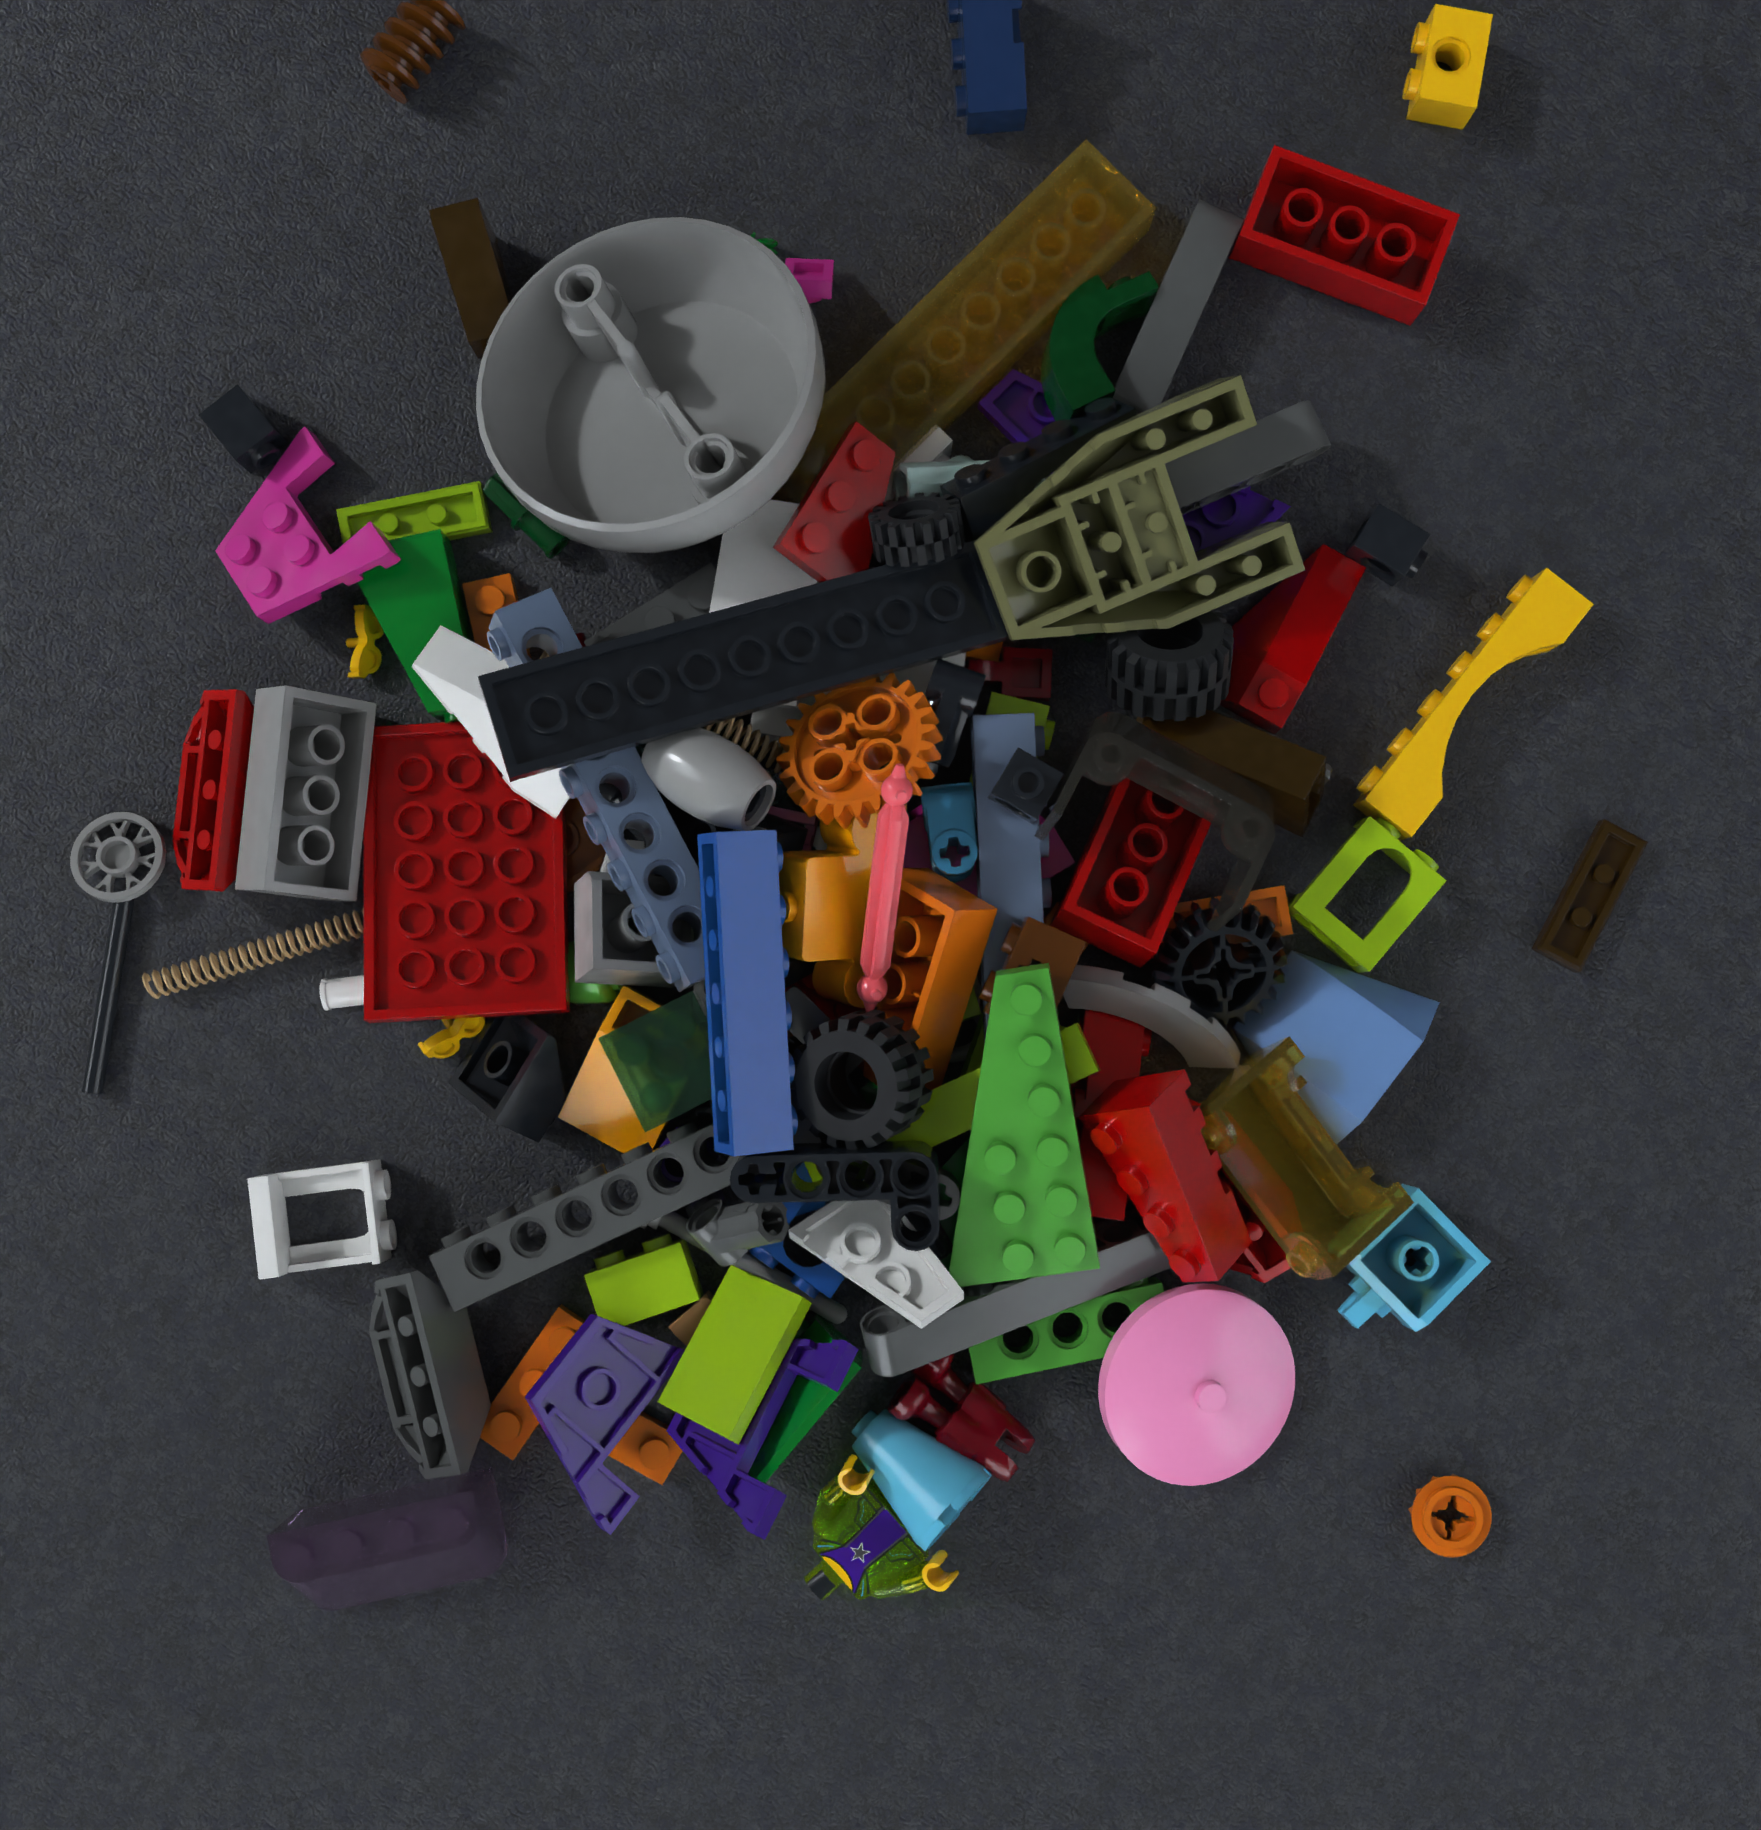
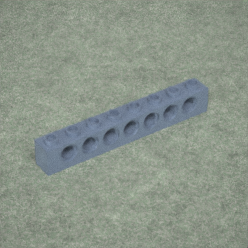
[487,588,705,992]

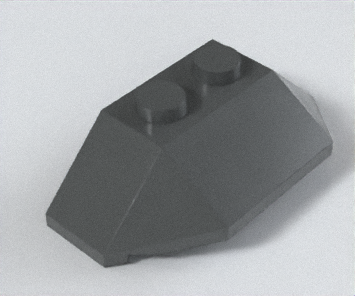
[369,1270,491,1480]

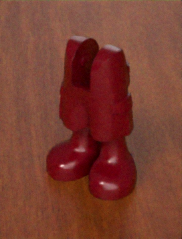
[888,1353,1036,1482]

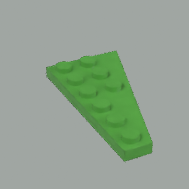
[949,963,1100,1287]

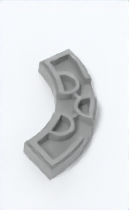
[1063,965,1240,1068]

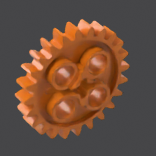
[776,673,943,829]

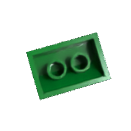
[748,1314,862,1483]

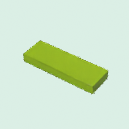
[336,481,493,544]

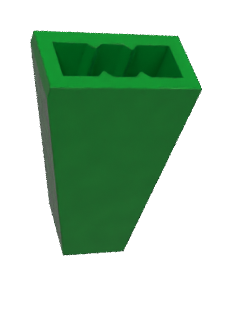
[357,529,472,723]

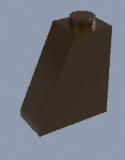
[429,198,512,359]

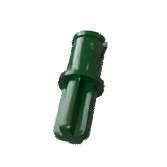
[483,473,570,558]

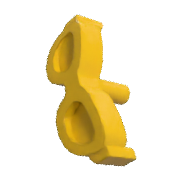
[346,605,384,679]
[418,1017,485,1059]

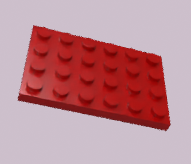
[364,721,570,1023]

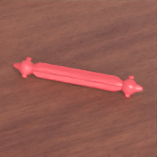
[857,763,913,1013]

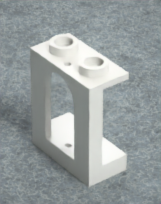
[247,1159,397,1279]

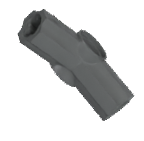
[686,1188,790,1267]

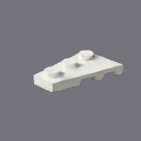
[788,1180,964,1329]

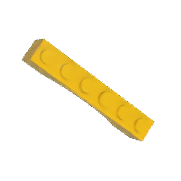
[1353,568,1594,841]

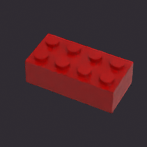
[1229,145,1460,326]
[1050,735,1230,968]

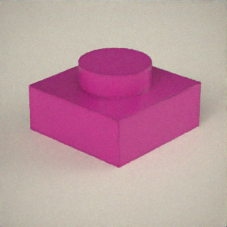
[785,258,834,303]

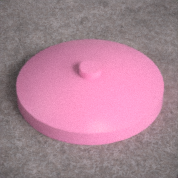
[1098,1283,1295,1486]

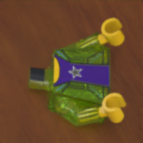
[804,1454,959,1600]

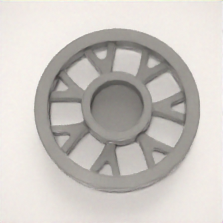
[70,812,166,903]

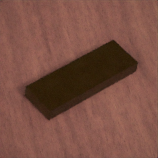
[1531,819,1648,973]

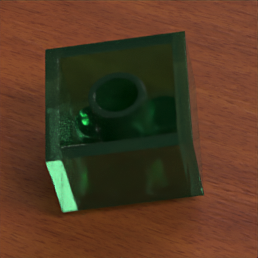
[598,991,712,1132]

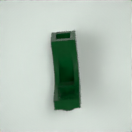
[1041,271,1159,421]

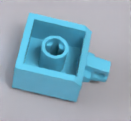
[1333,1184,1491,1332]

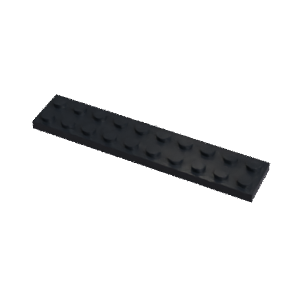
[478,540,1009,782]

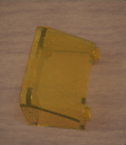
[1200,1036,1414,1280]

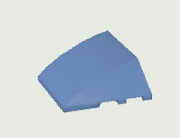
[1231,950,1440,1159]

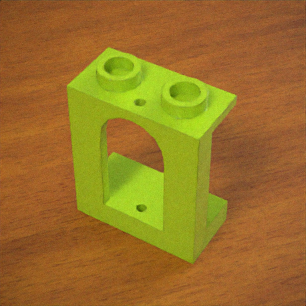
[1288,816,1447,973]

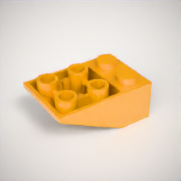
[558,985,709,1153]

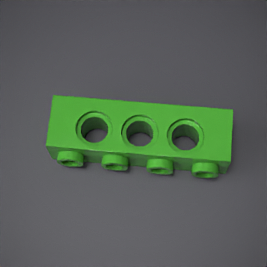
[968,1277,1164,1384]

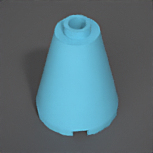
[851,1409,992,1552]

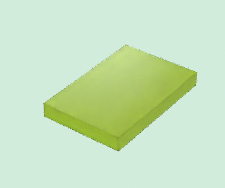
[657,1265,812,1445]

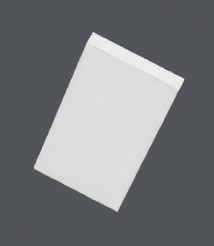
[709,499,819,709]

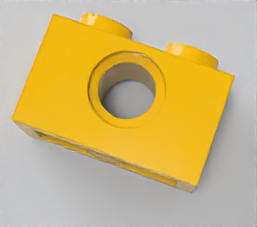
[1403,4,1493,130]

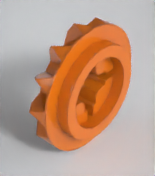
[1408,1473,1492,1558]

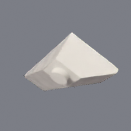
[412,625,570,819]

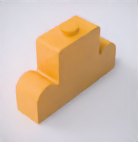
[779,803,907,1008]

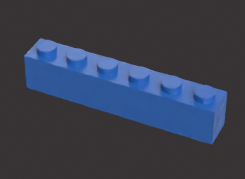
[697,830,798,1157]

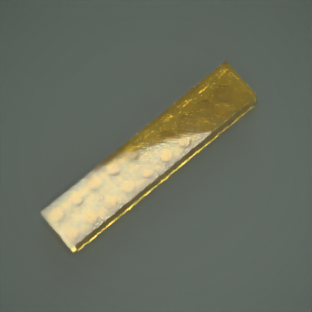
[771,139,1156,504]

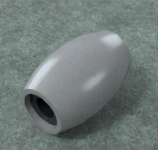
[641,728,776,831]

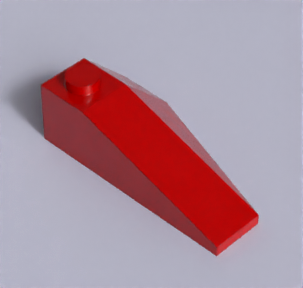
[1220,544,1366,734]

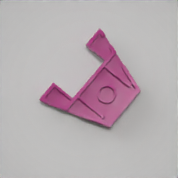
[215,427,401,624]

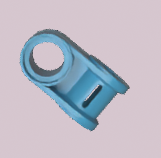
[921,782,978,883]

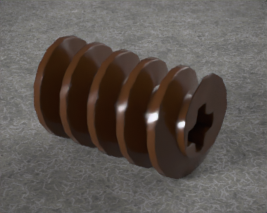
[360,0,466,104]

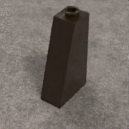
[1134,710,1327,837]

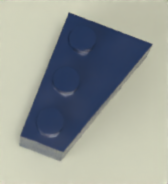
[947,0,1027,135]

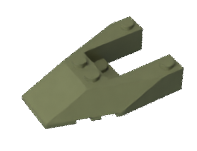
[974,375,1305,640]

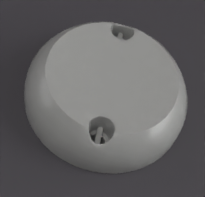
[476,217,825,553]

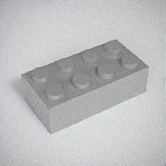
[235,685,377,901]

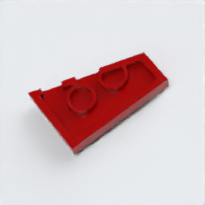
[772,421,896,583]

